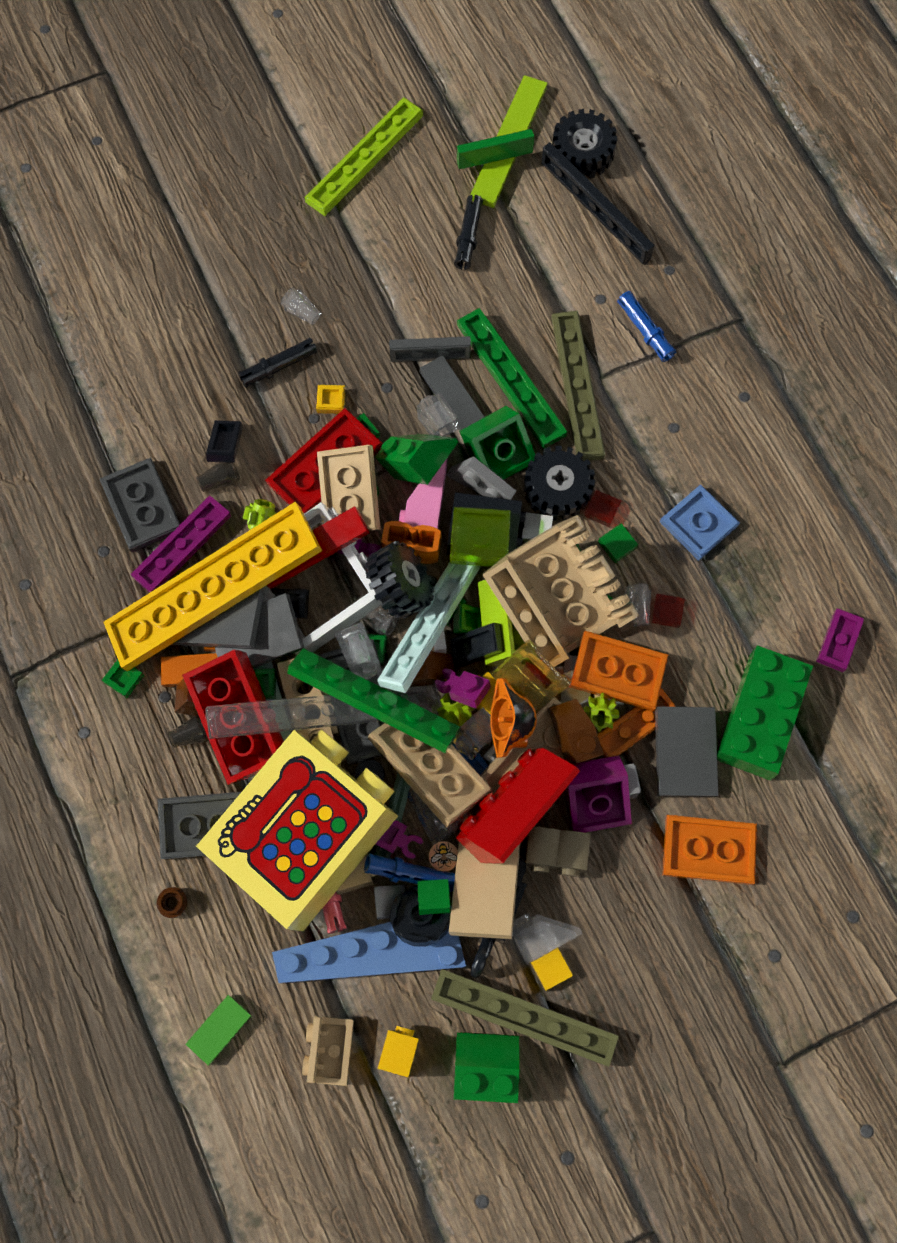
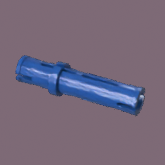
[617,291,676,362]
[364,853,455,892]

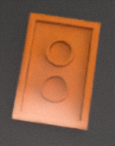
[569,631,668,711]
[662,815,757,885]

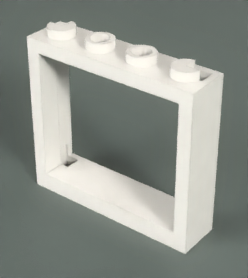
[260,502,382,655]

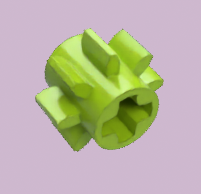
[243,499,276,530]
[437,693,475,726]
[583,693,619,732]

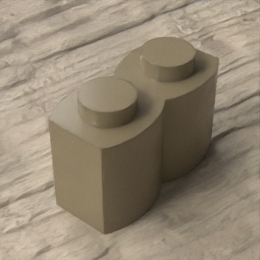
[526,827,590,877]

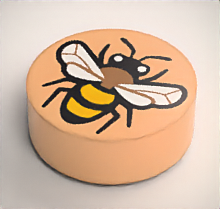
[429,841,458,872]

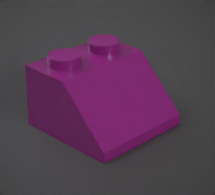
[564,756,632,833]

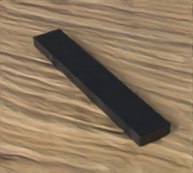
[541,142,655,265]

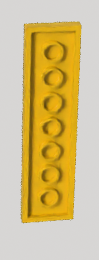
[103,502,322,671]

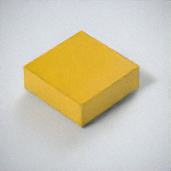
[316,385,345,414]
[531,948,573,991]

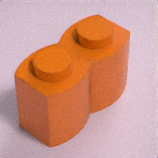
[381,521,441,564]

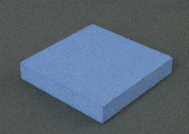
[660,484,740,561]

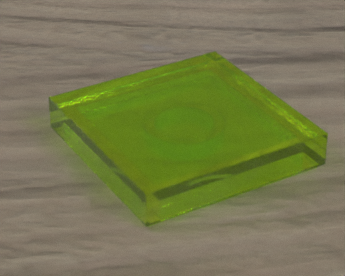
[450,507,511,567]

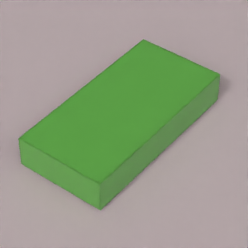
[185,995,252,1066]

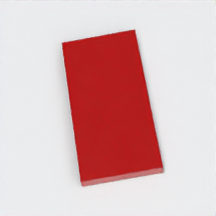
[265,408,383,514]

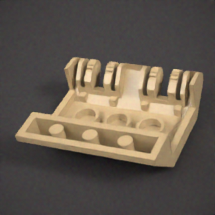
[483,515,639,673]

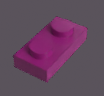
[816,608,864,672]

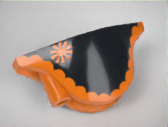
[491,678,537,758]

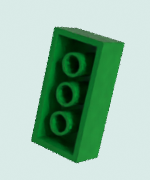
[717,645,813,781]

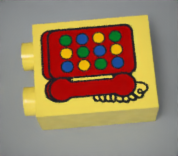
[196,729,398,931]

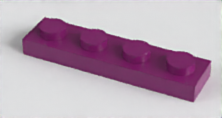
[131,495,231,593]

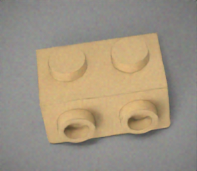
[302,1016,354,1086]

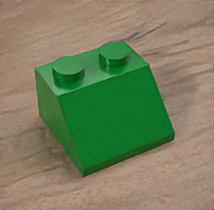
[459,406,535,480]
[375,434,459,485]
[453,1032,519,1103]

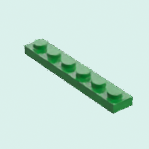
[457,308,567,449]
[287,648,460,753]

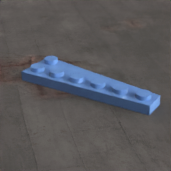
[272,906,466,984]

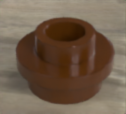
[156,887,188,918]

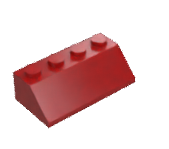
[182,649,284,785]
[456,747,580,864]

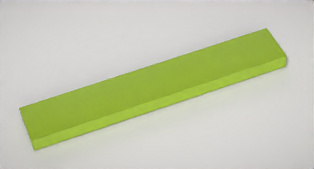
[470,75,547,208]
[305,97,423,216]

